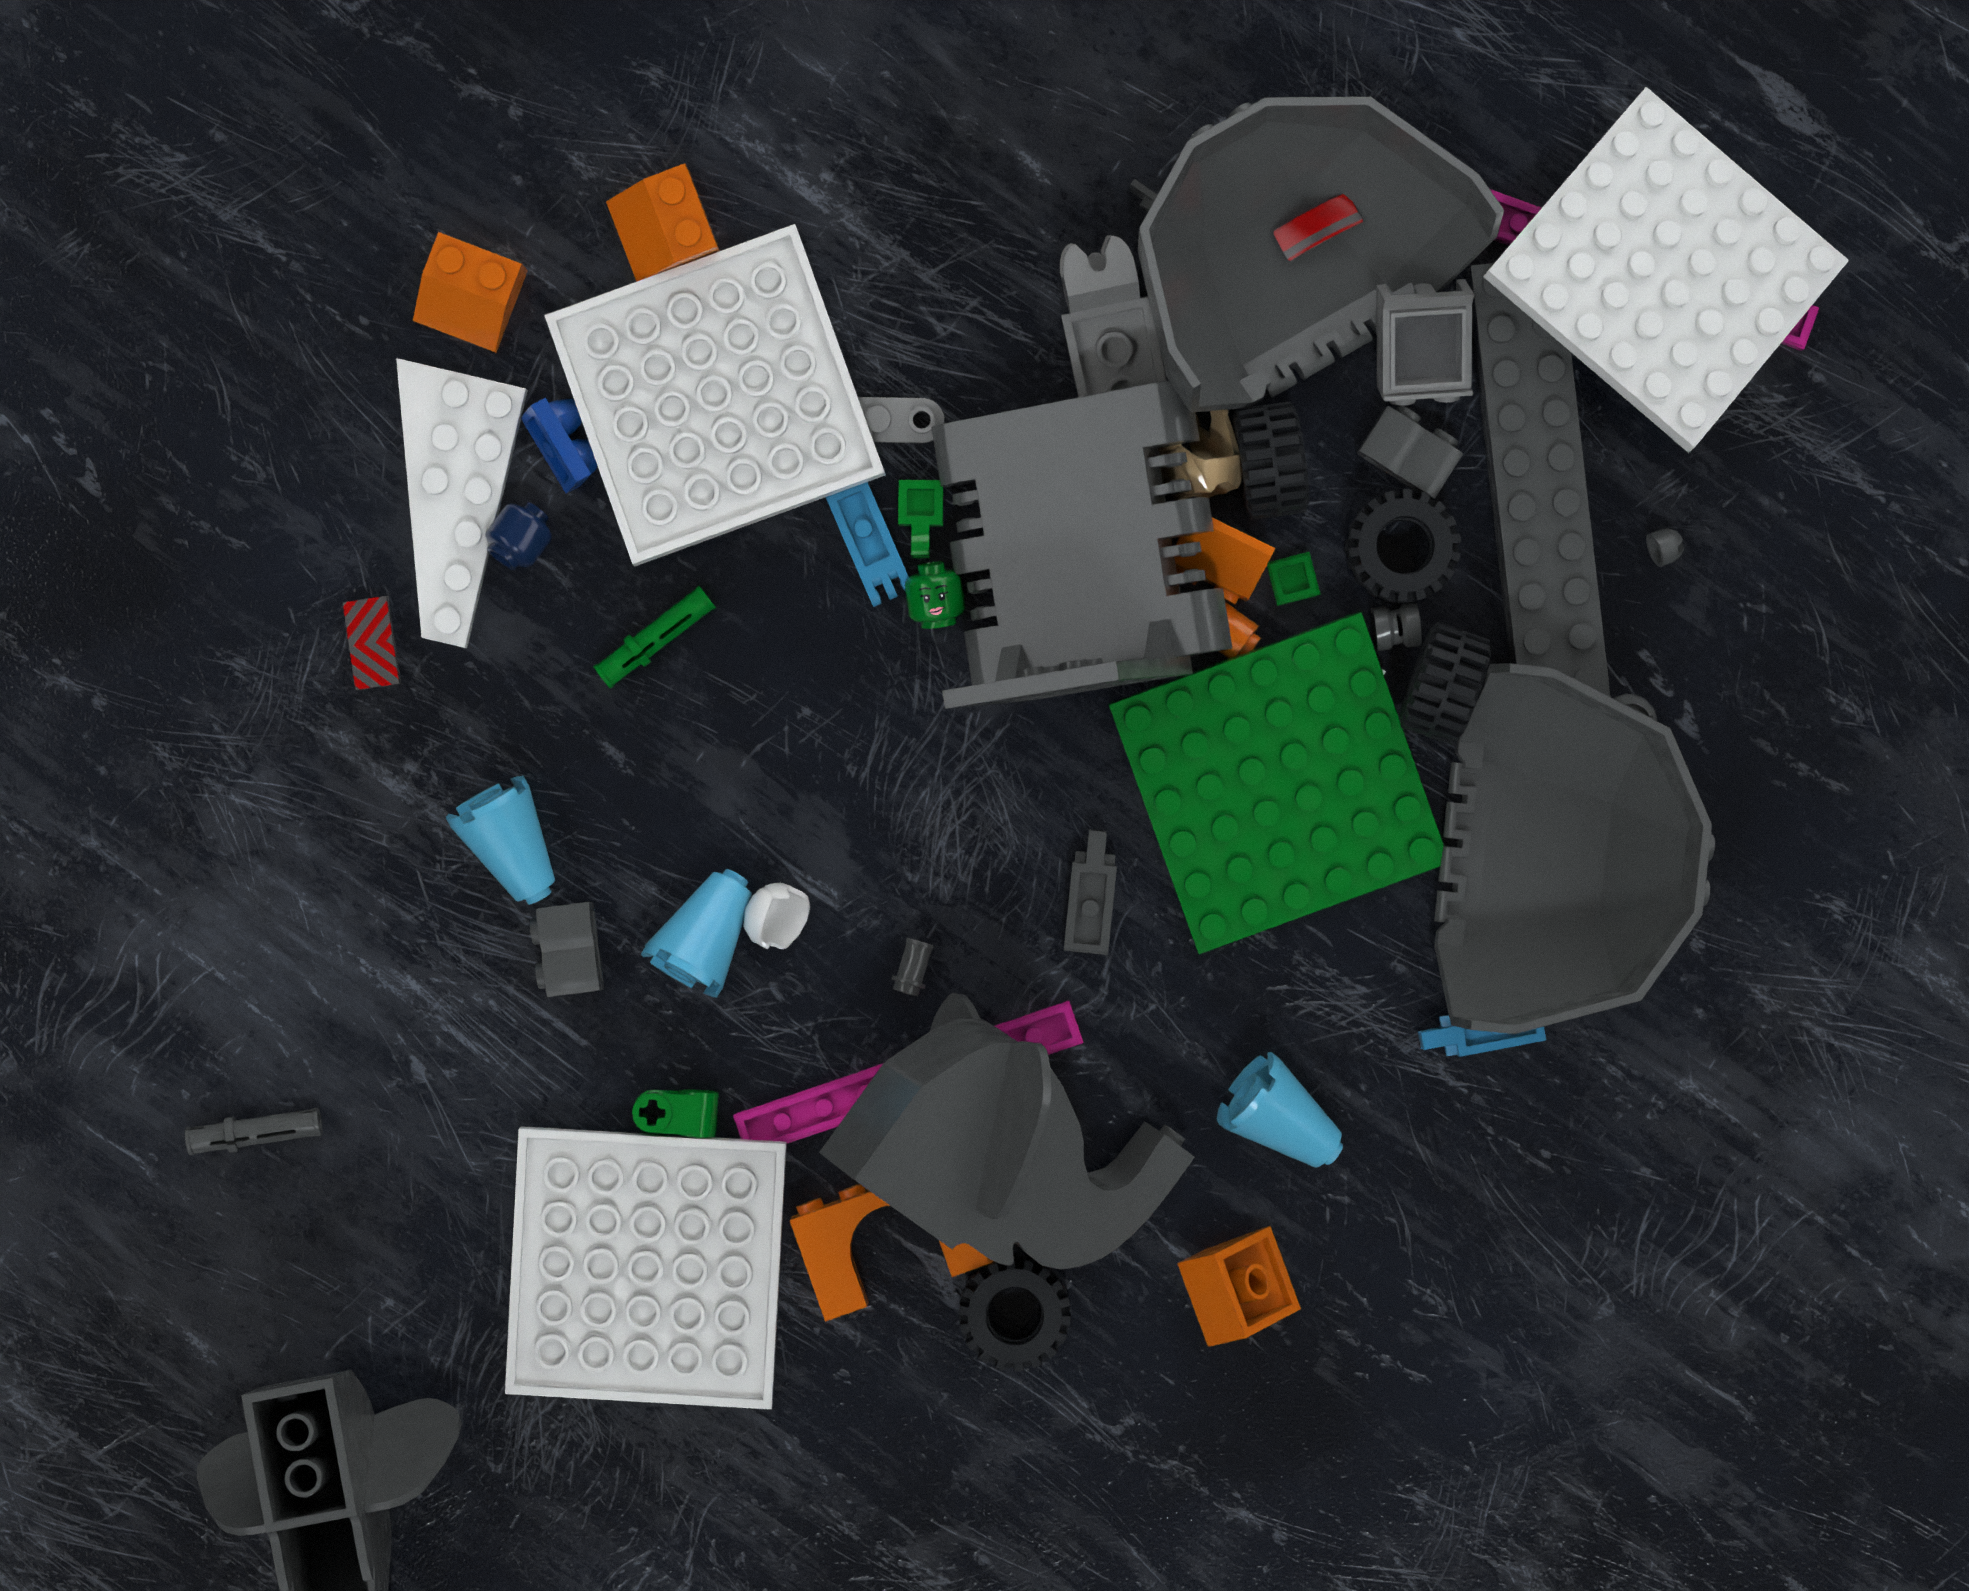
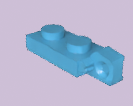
[1418,1015,1546,1057]

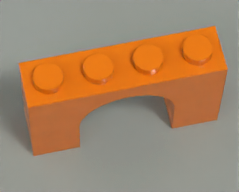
[790,1184,994,1322]

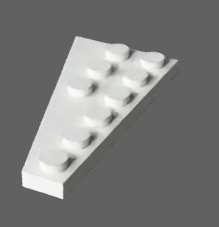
[396,358,528,648]

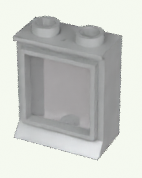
[1376,279,1474,406]

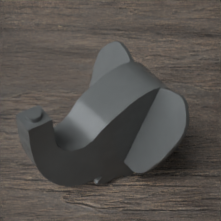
[819,993,1195,1269]
[197,1370,462,1591]

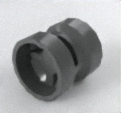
[1371,602,1422,651]

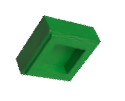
[1266,552,1321,606]

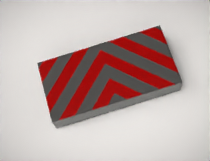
[343,596,401,690]

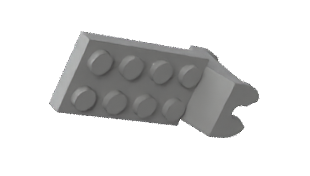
[1060,235,1166,456]

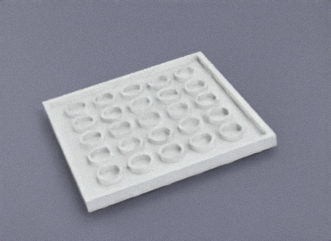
[1483,87,1849,453]
[544,224,886,566]
[505,1126,787,1409]

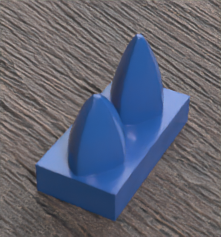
[521,398,598,494]

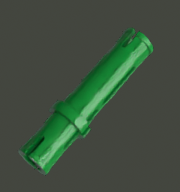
[593,585,716,689]

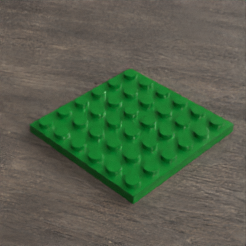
[1108,612,1444,954]

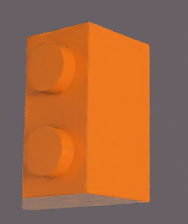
[606,163,720,282]
[413,232,528,353]
[1175,517,1275,605]
[1177,1226,1301,1347]

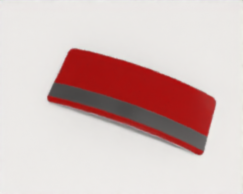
[1274,194,1363,261]

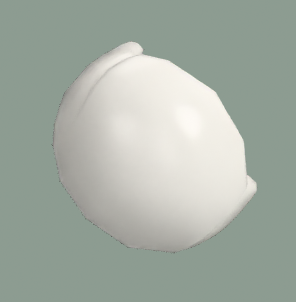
[743,882,810,949]

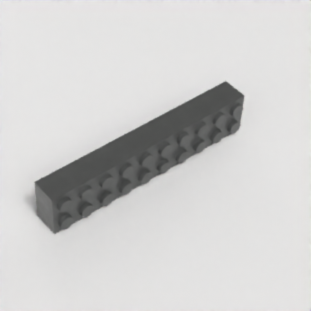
[1465,263,1611,697]

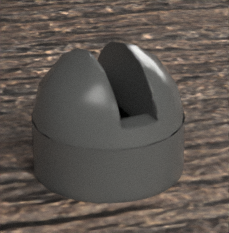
[1646,528,1684,567]

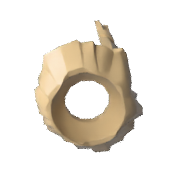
[1158,409,1243,501]

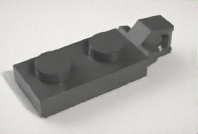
[1064,829,1117,955]

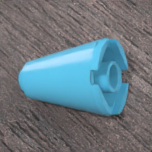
[446,776,555,905]
[641,869,752,998]
[1217,1052,1343,1168]

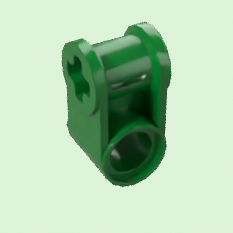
[632,1089,719,1138]

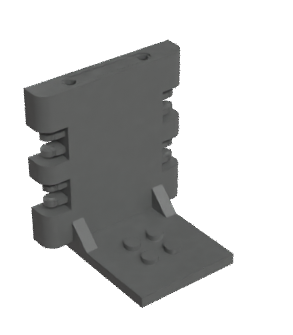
[931,381,1232,709]

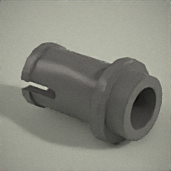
[891,938,934,997]

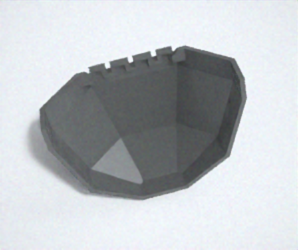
[1138,97,1504,413]
[1434,663,1715,1034]

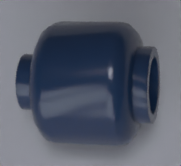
[485,502,552,570]

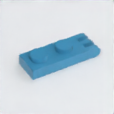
[825,482,909,607]

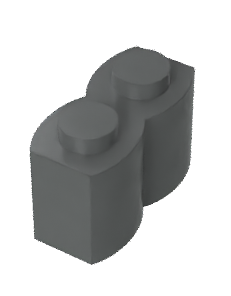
[1357,405,1463,500]
[530,902,604,997]

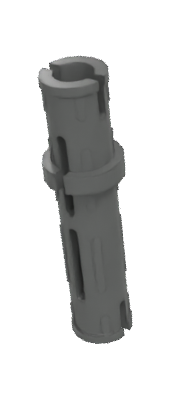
[185,1107,323,1156]

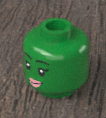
[904,561,966,629]

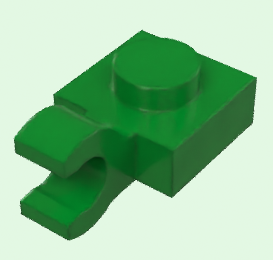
[898,480,944,559]

